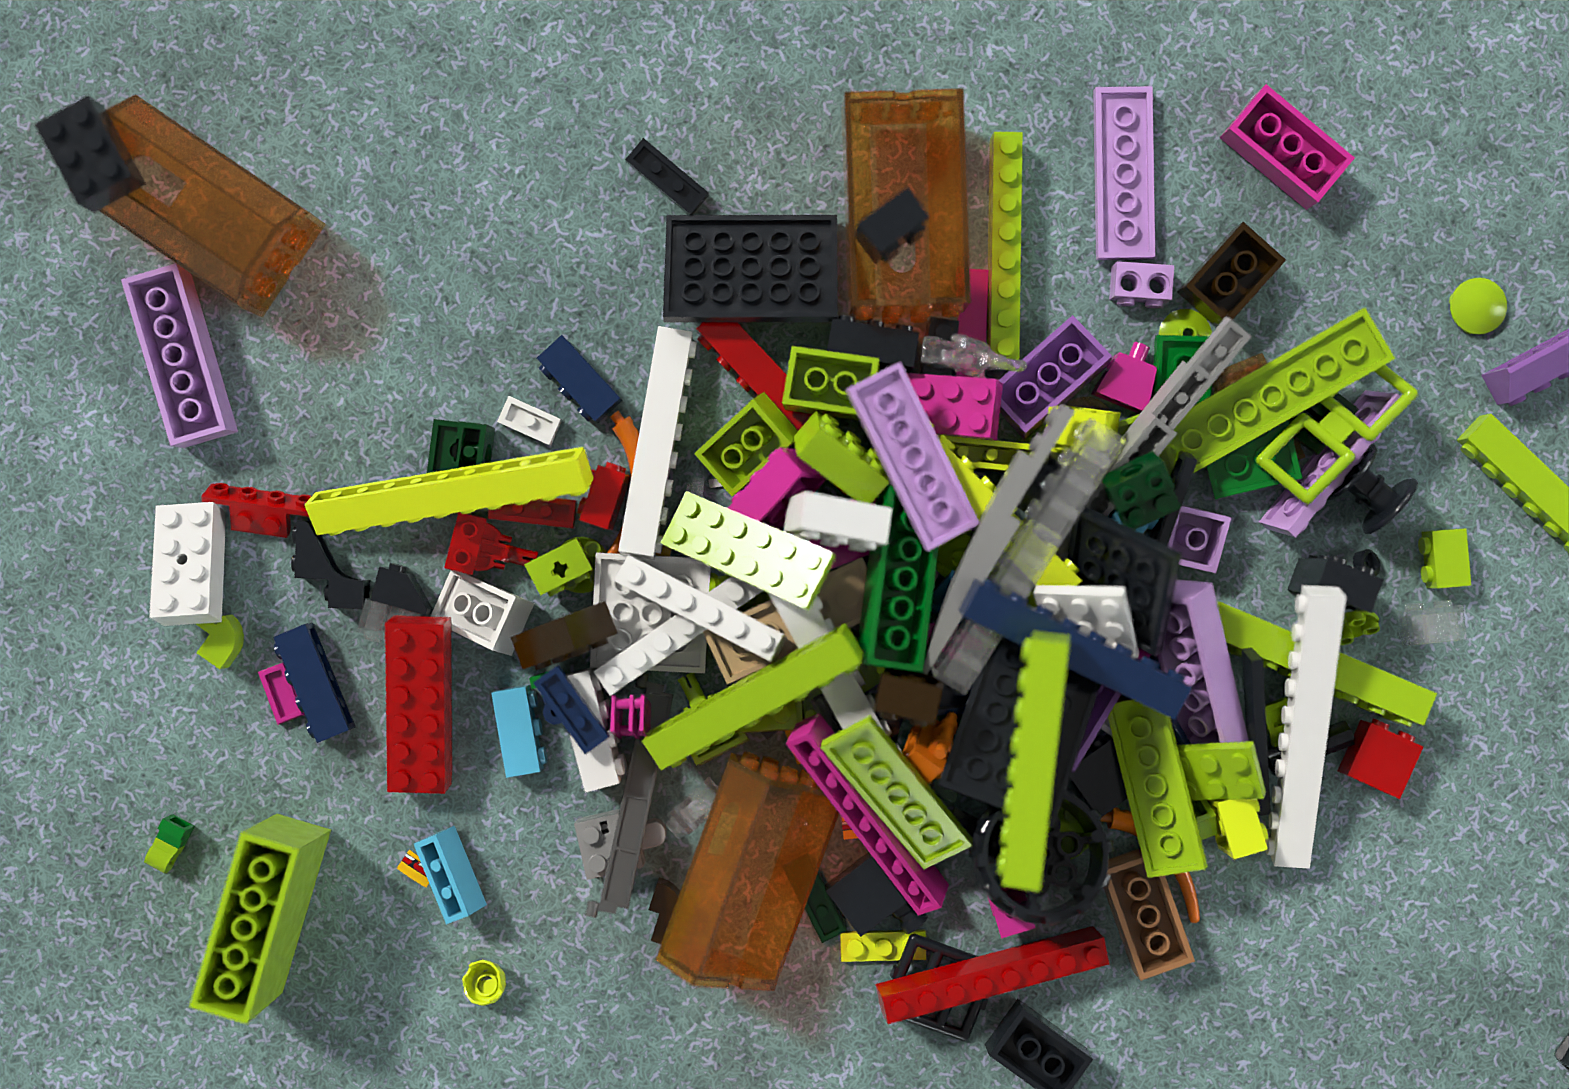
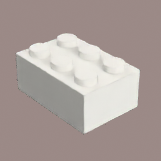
[784,492,892,552]

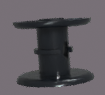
[1327,444,1418,534]

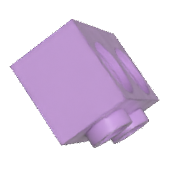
[1109,261,1174,308]

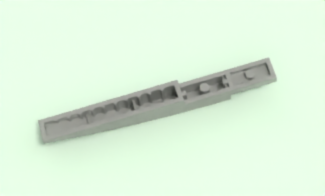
[1049,316,1252,562]
[923,404,1075,675]

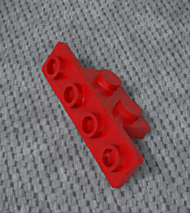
[201,483,312,538]

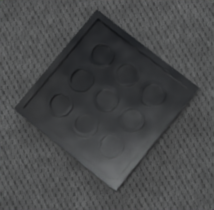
[1068,505,1182,657]

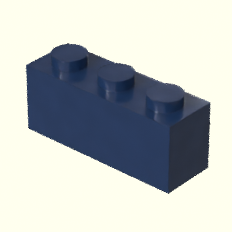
[537,335,623,423]

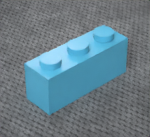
[491,685,548,778]
[414,826,487,924]

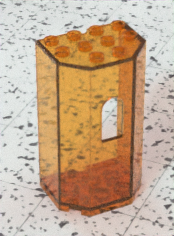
[841,88,971,324]
[69,94,326,318]
[656,751,839,991]

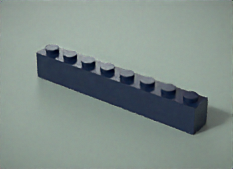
[959,578,1192,719]

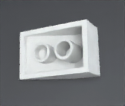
[430,570,534,656]

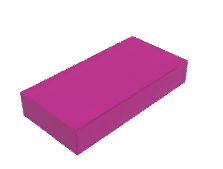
[258,663,305,725]

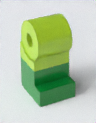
[144,814,195,874]

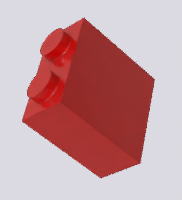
[577,462,631,530]
[1337,718,1424,799]

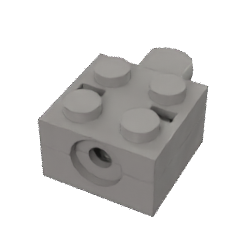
[574,809,667,880]

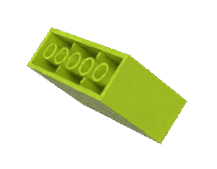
[189,814,331,1024]

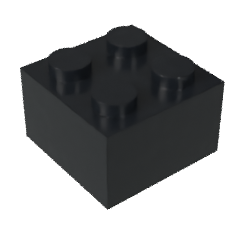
[854,187,930,265]

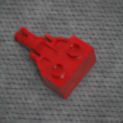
[444,512,538,575]

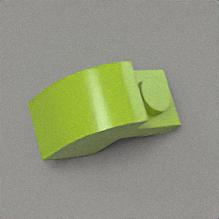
[196,614,244,670]

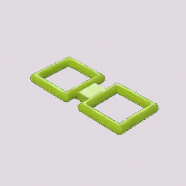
[1256,365,1418,504]

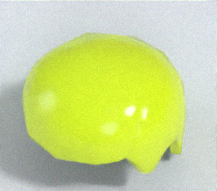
[462,960,506,1006]

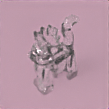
[921,335,1028,378]

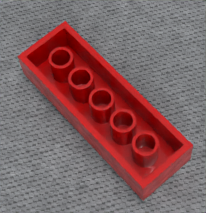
[385,615,452,794]

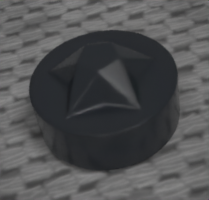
[1353,549,1380,576]

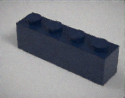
[273,623,356,743]

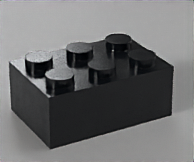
[34,95,146,213]
[827,315,919,373]
[1287,555,1384,613]
[985,999,1093,1089]

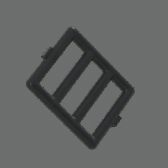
[890,934,988,1041]

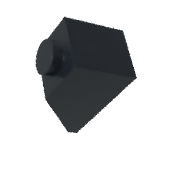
[370,563,433,615]

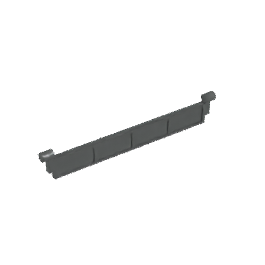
[585,673,674,918]

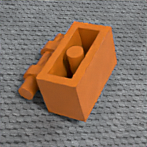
[902,712,958,784]

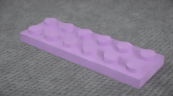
[1093,86,1155,260]
[845,362,980,551]
[1259,390,1400,537]

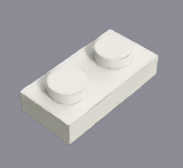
[497,396,562,446]

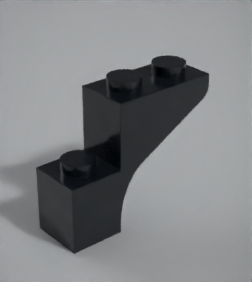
[291,521,370,609]

